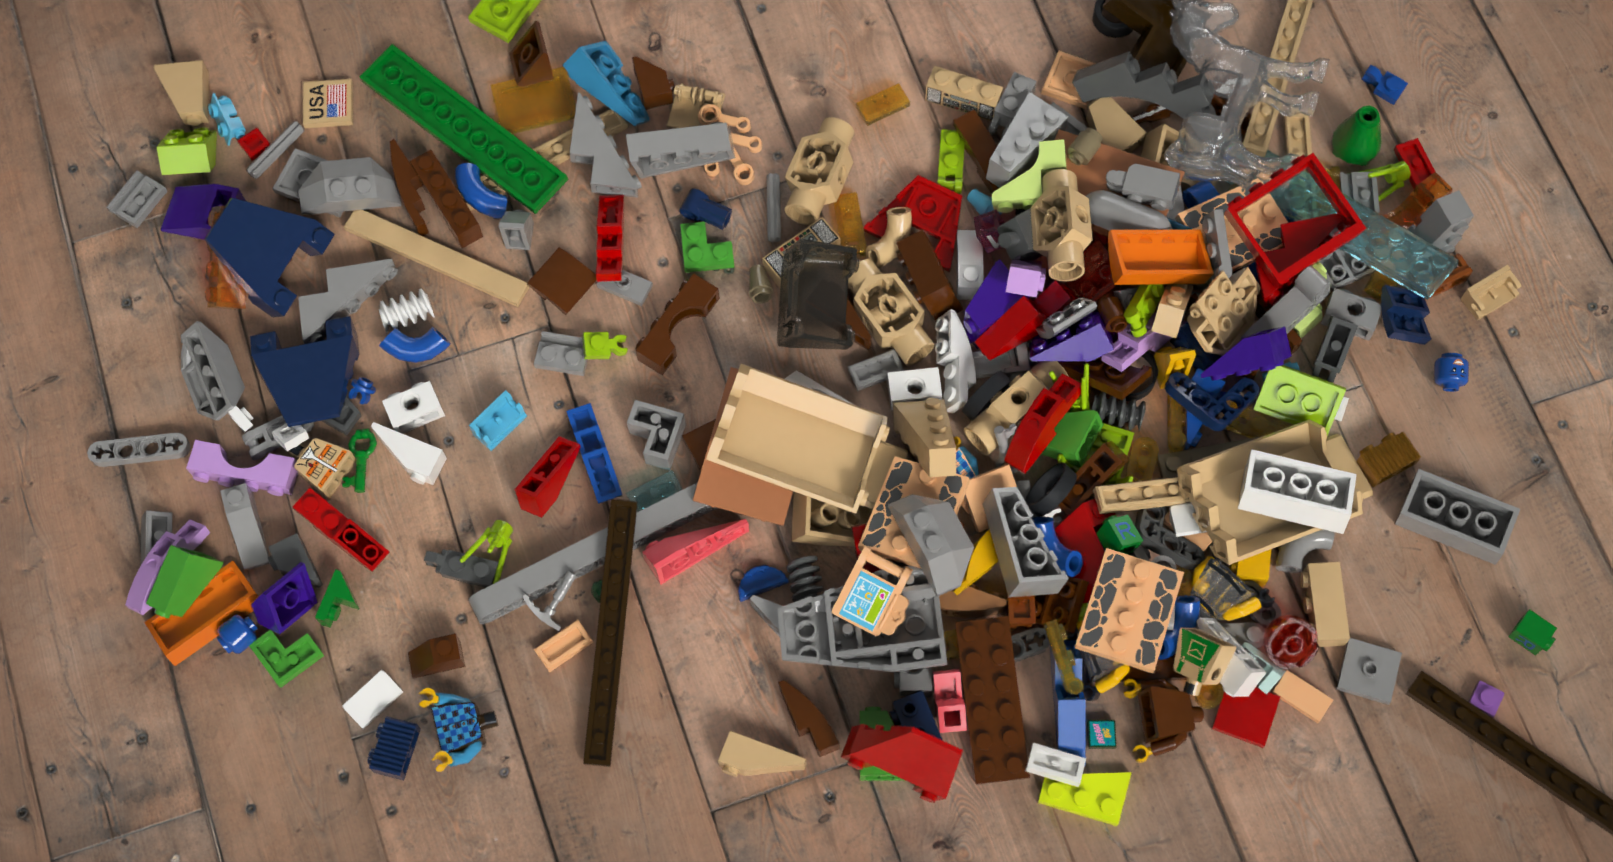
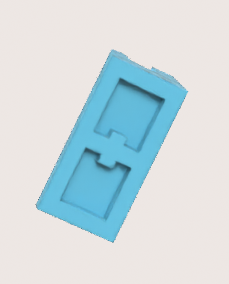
[469,390,527,451]

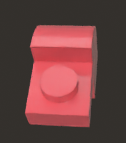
[932,669,967,733]

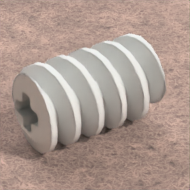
[379,289,435,333]

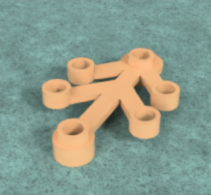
[698,104,762,185]

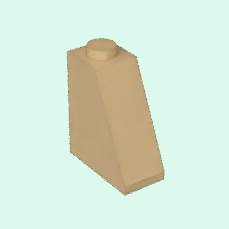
[154,60,209,126]
[1086,97,1146,153]

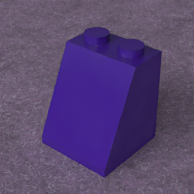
[963,260,1030,349]

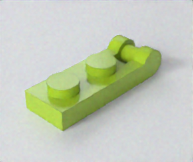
[937,129,965,194]
[1124,284,1164,337]

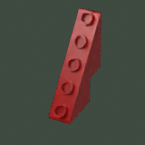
[1255,213,1348,307]
[975,280,1079,360]

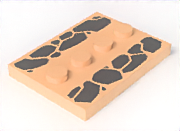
[1175,177,1288,272]
[858,456,970,568]
[1075,548,1184,673]

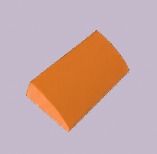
[1108,230,1214,285]
[144,561,259,666]

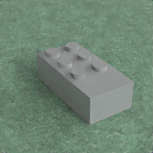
[1395,469,1520,565]

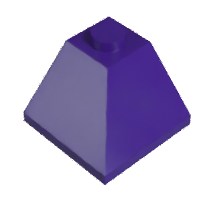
[251,562,318,634]

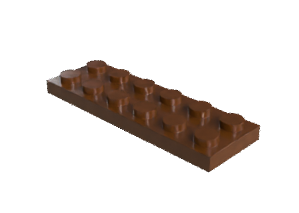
[955,616,1030,785]

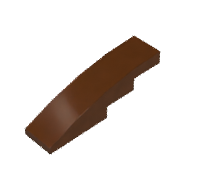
[953,110,999,194]
[390,139,429,236]

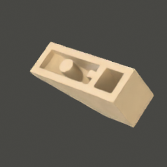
[718,731,807,777]

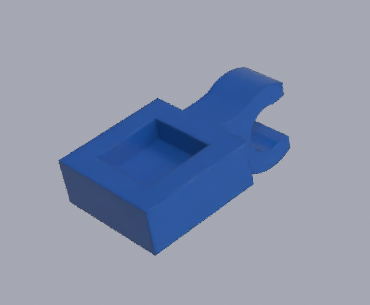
[1362,65,1408,105]

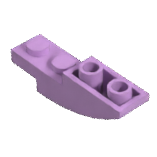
[1102,312,1187,372]
[125,519,210,615]

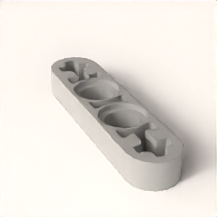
[87,433,191,467]

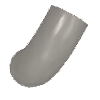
[1275,529,1335,573]

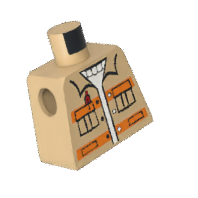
[289,438,356,500]

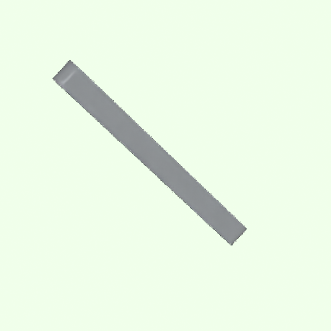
[468,482,717,624]

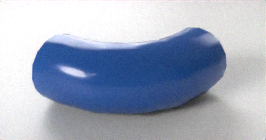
[455,163,507,219]
[379,327,451,363]
[1032,516,1083,577]
[1158,595,1200,660]

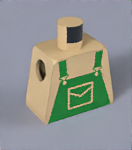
[1174,628,1237,696]

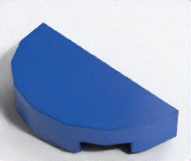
[738,565,789,602]

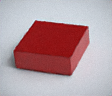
[237,127,270,161]

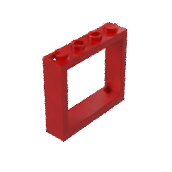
[1224,153,1366,289]

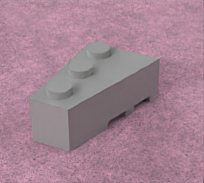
[1396,191,1474,267]

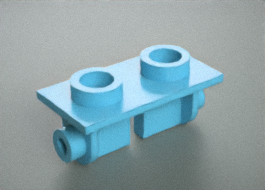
[208,93,246,146]

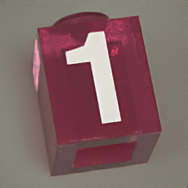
[973,209,1005,253]

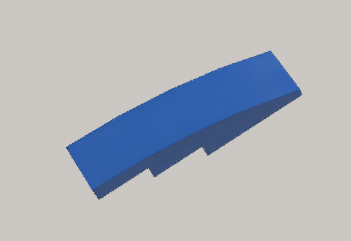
[566,403,623,504]

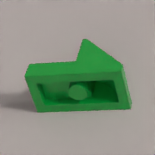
[315,569,360,628]

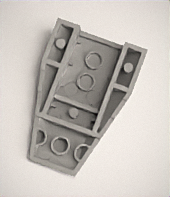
[777,566,947,672]

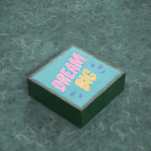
[1087,720,1117,749]

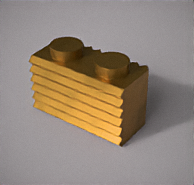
[1356,431,1421,488]

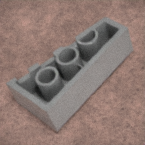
[986,92,1069,188]
[626,122,735,179]

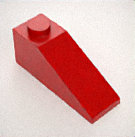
[514,436,581,518]

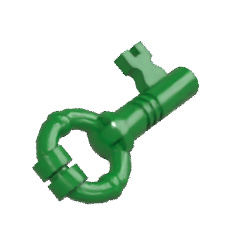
[342,428,377,493]

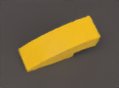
[954,529,999,595]

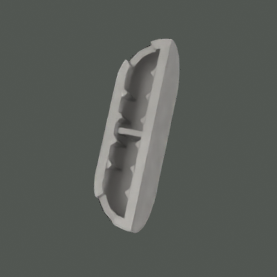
[1086,190,1173,231]

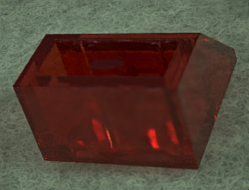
[1066,240,1116,301]

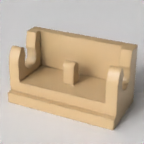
[1461,265,1521,321]

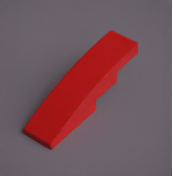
[596,195,624,282]

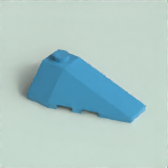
[563,41,650,126]

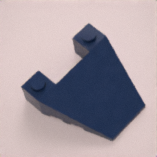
[204,198,335,317]
[250,316,359,427]

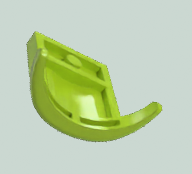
[1057,423,1134,485]

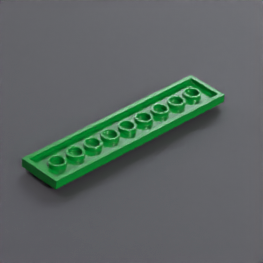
[359,44,568,215]

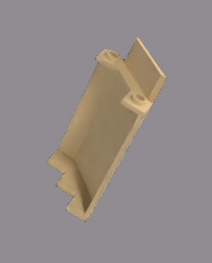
[706,364,908,514]
[1177,419,1373,565]

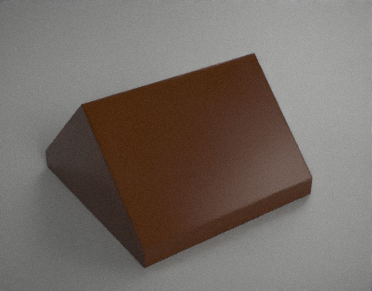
[509,20,554,87]

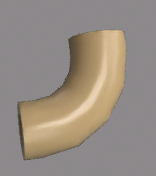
[866,207,912,268]

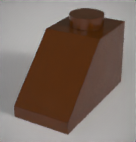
[632,56,675,110]
[408,633,465,679]

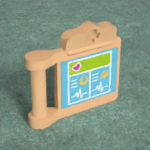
[832,545,913,636]

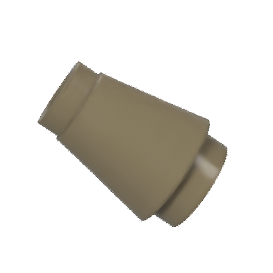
[749,265,773,303]

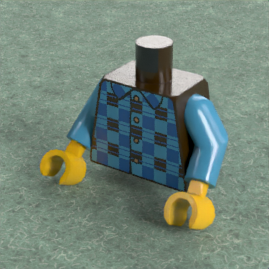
[419,688,499,772]

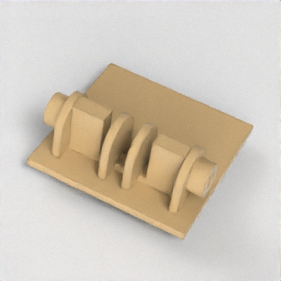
[666,83,726,128]
[1190,270,1249,343]

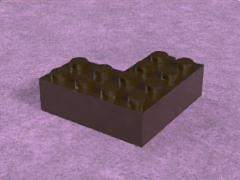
[1102,0,1213,79]

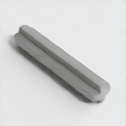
[246,121,304,179]
[766,173,781,242]

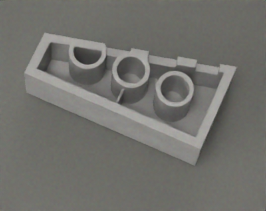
[983,487,1069,597]

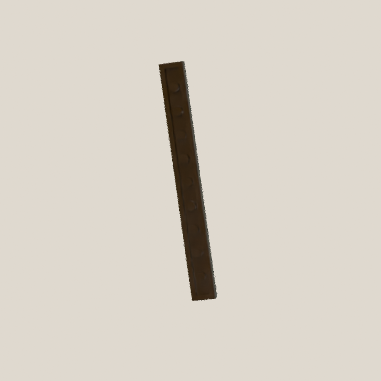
[583,499,638,767]
[1406,671,1613,835]

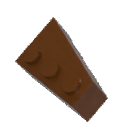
[896,229,964,321]

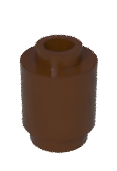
[1096,294,1128,332]

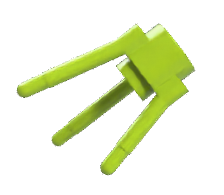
[1348,161,1411,202]
[1049,363,1090,412]
[460,520,513,584]

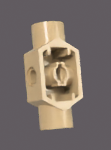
[785,117,854,225]
[1030,169,1092,282]
[843,259,935,366]
[964,361,1069,456]

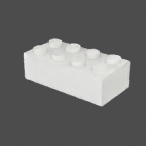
[1238,449,1357,534]

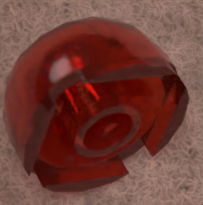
[1263,615,1319,670]

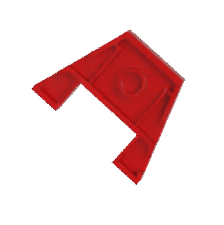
[863,175,962,272]

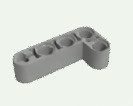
[1239,265,1330,342]

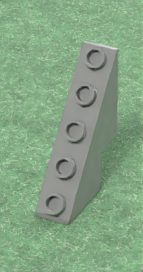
[570,93,642,197]
[298,259,398,344]

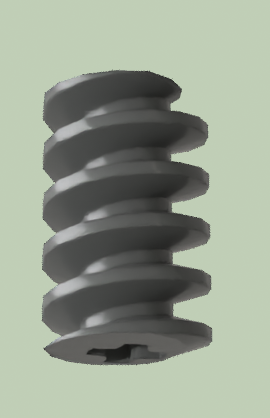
[1092,391,1146,431]
[786,556,824,602]

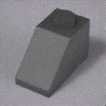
[268,533,323,587]

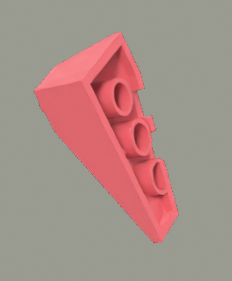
[642,519,749,585]

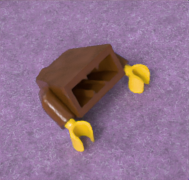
[1123,679,1204,763]

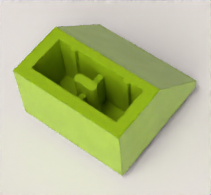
[157,127,217,175]

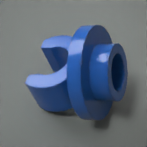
[348,377,376,405]

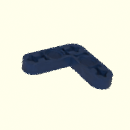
[1165,372,1259,431]

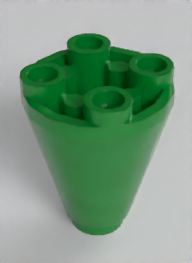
[1331,106,1382,166]

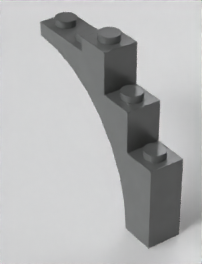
[1072,51,1226,152]

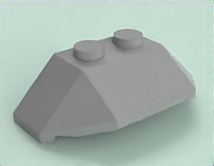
[298,157,401,215]
[181,321,245,421]
[888,494,974,597]

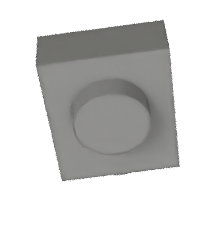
[1003,342,1033,380]

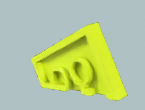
[1038,772,1132,826]

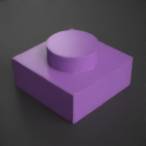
[1469,681,1505,718]

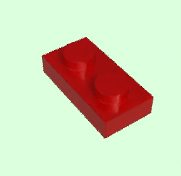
[1393,138,1439,191]

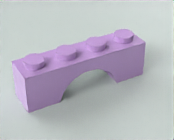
[1006,260,1046,297]
[186,440,298,496]

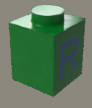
[1096,514,1143,555]
[1508,609,1557,656]

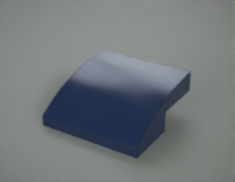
[1381,285,1431,345]

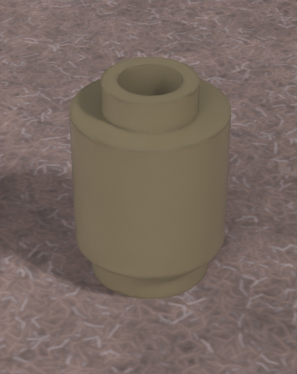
[1067,128,1103,166]

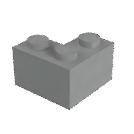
[627,400,686,471]

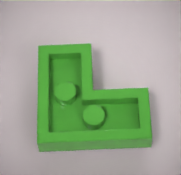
[680,222,734,273]
[249,630,325,688]

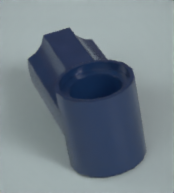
[679,188,732,230]

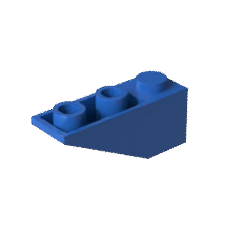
[1183,368,1226,451]

